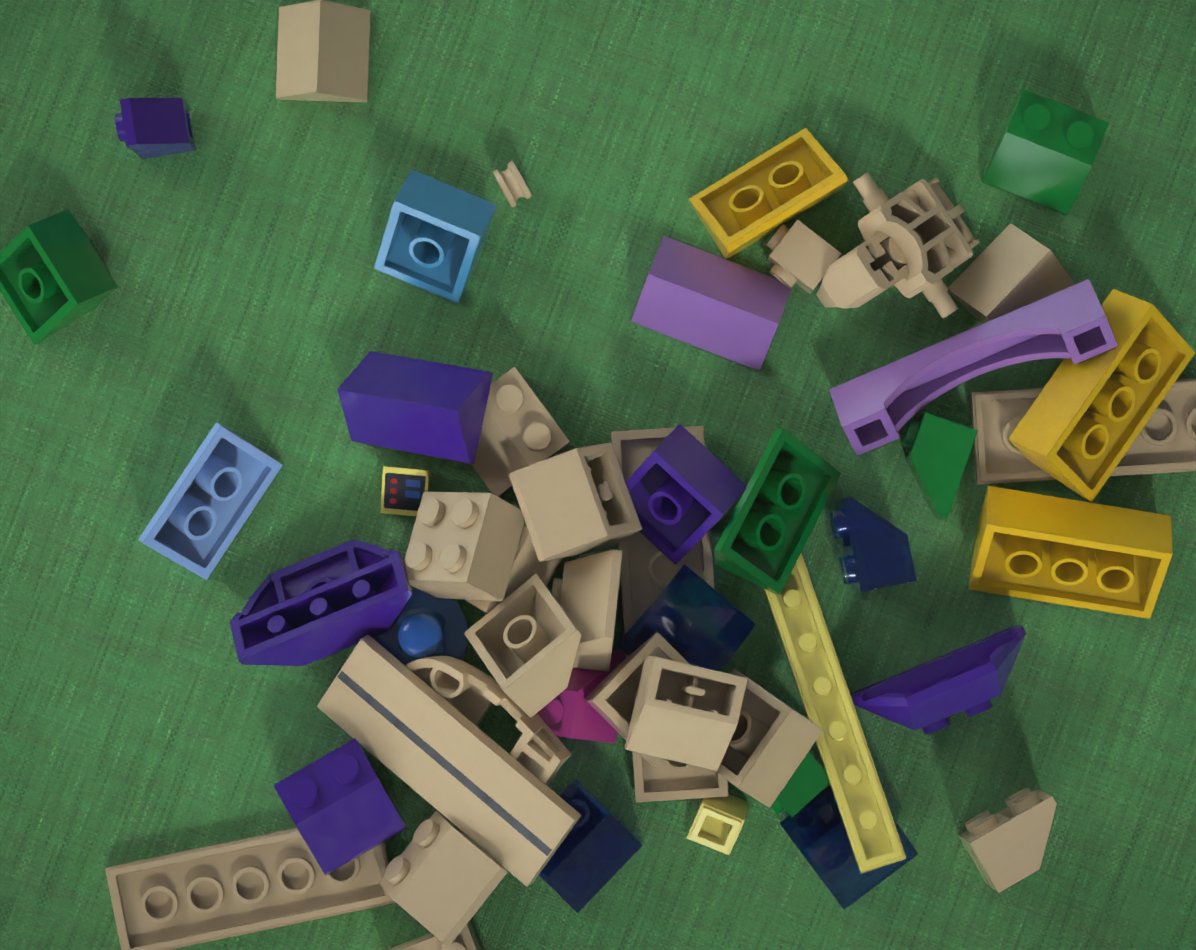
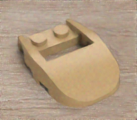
[405,656,571,786]

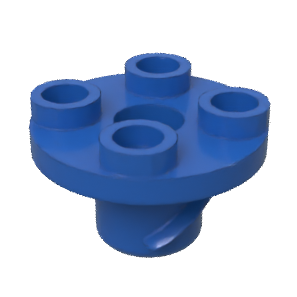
[376,589,469,665]

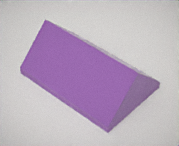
[631,236,791,371]

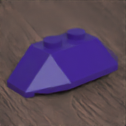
[230,539,412,666]
[850,625,1026,735]

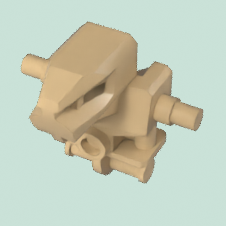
[816,172,980,319]

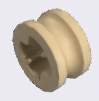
[492,161,532,208]

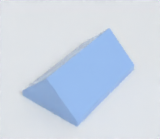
[138,423,283,580]

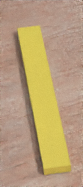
[764,553,906,874]

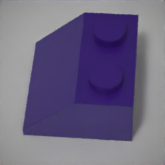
[626,424,747,565]
[273,738,407,876]

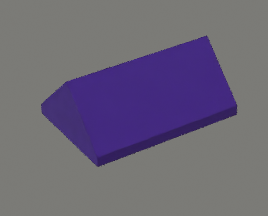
[337,351,493,464]

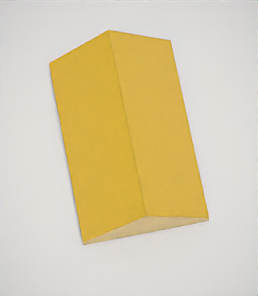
[689,128,848,260]

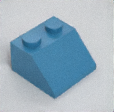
[373,170,497,303]

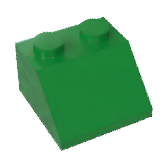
[982,89,1109,216]
[0,209,118,345]

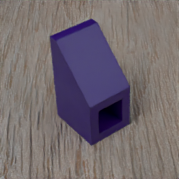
[115,98,196,159]

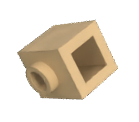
[766,220,842,294]

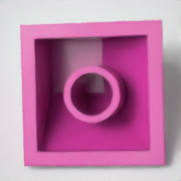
[537,649,626,743]

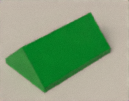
[714,427,841,595]

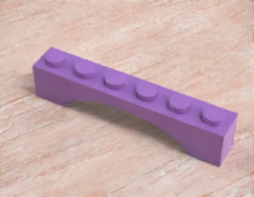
[829,279,1118,456]

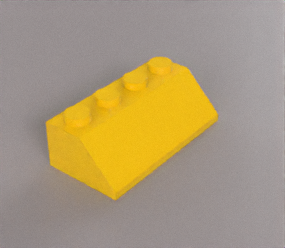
[1008,289,1195,503]
[968,486,1173,619]

